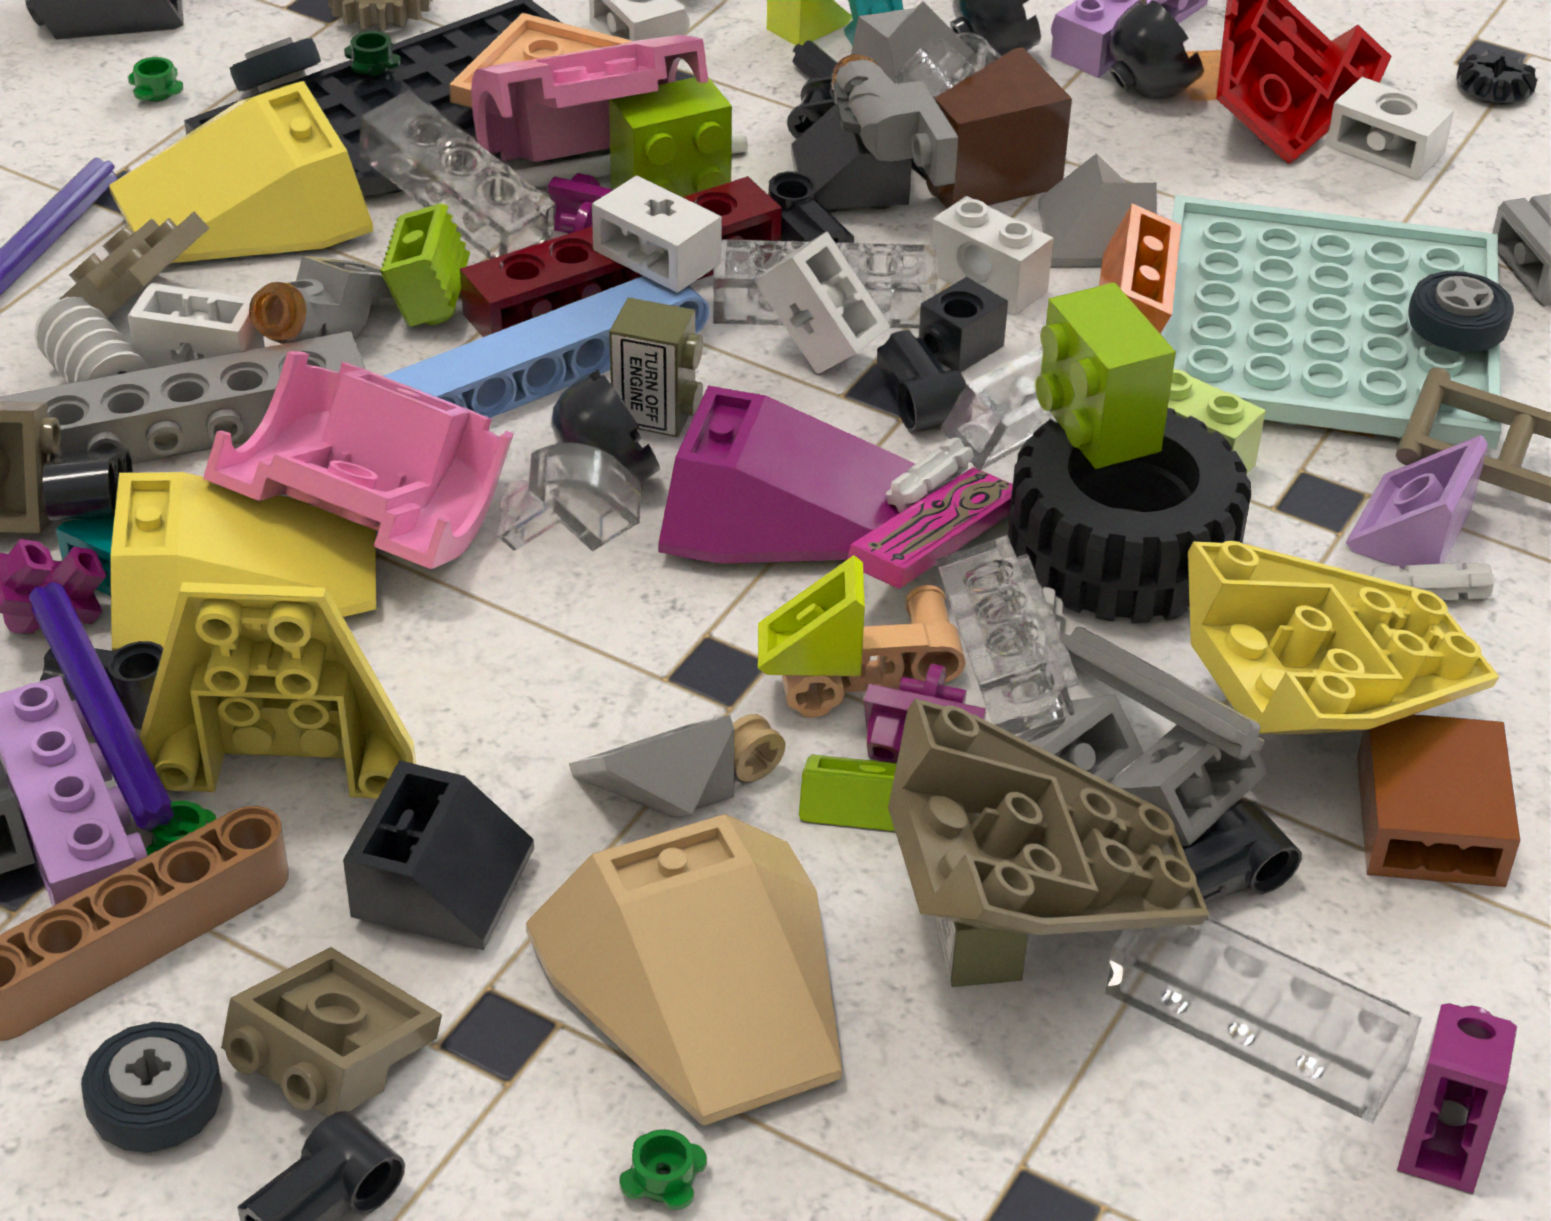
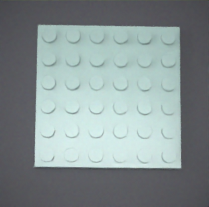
[1161,195,1501,450]

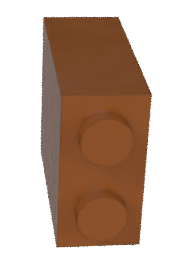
[1357,714,1520,887]

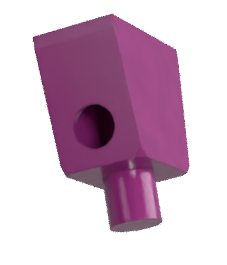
[1397,1003,1517,1194]

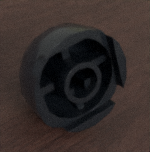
[950,0,1041,59]
[1109,0,1204,99]
[548,368,660,492]

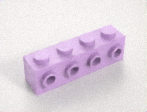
[1051,0,1208,78]
[0,675,147,907]

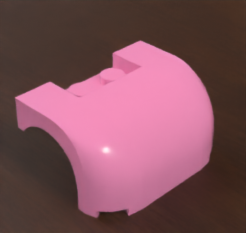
[471,35,709,171]
[203,351,514,569]

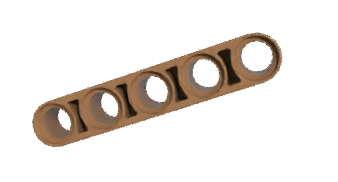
[0,806,289,1041]

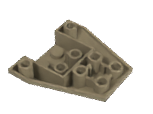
[888,698,1210,935]

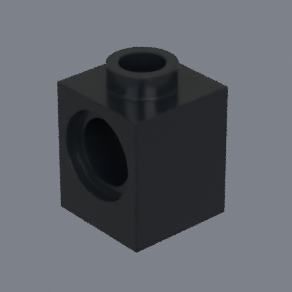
[918,277,1008,373]

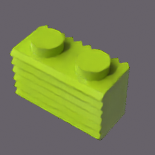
[379,203,471,327]

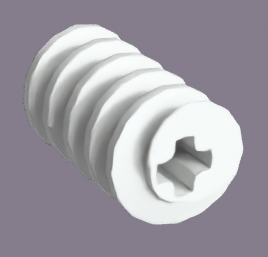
[34,297,149,384]

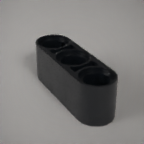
[43,448,133,521]

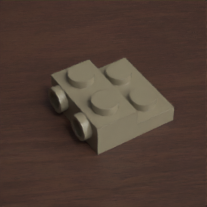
[60,211,210,318]
[0,401,61,533]
[221,947,442,1117]

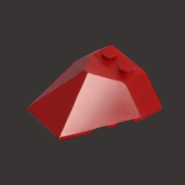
[1216,0,1392,164]

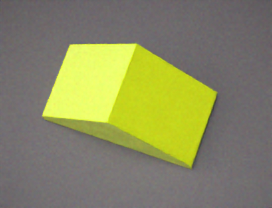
[766,0,852,46]
[758,555,865,676]

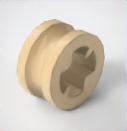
[733,714,786,782]

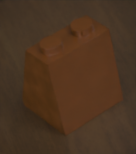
[925,47,1072,209]

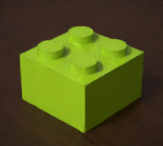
[609,77,732,197]
[1035,282,1176,469]

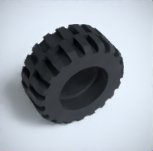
[1008,408,1251,623]

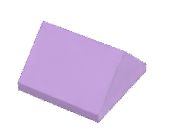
[1346,435,1488,569]

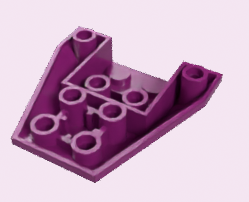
[658,385,916,564]

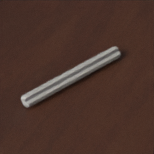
[1059,626,1264,760]

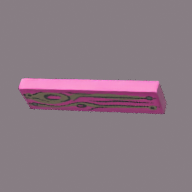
[847,467,1012,589]

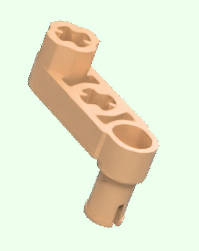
[782,585,966,718]

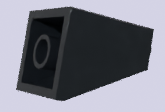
[25,0,184,40]

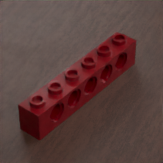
[460,176,782,337]

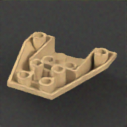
[526,814,842,1126]

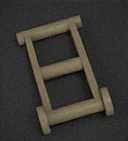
[1396,368,1551,504]

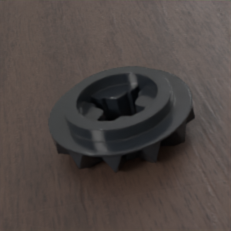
[1456,51,1538,104]

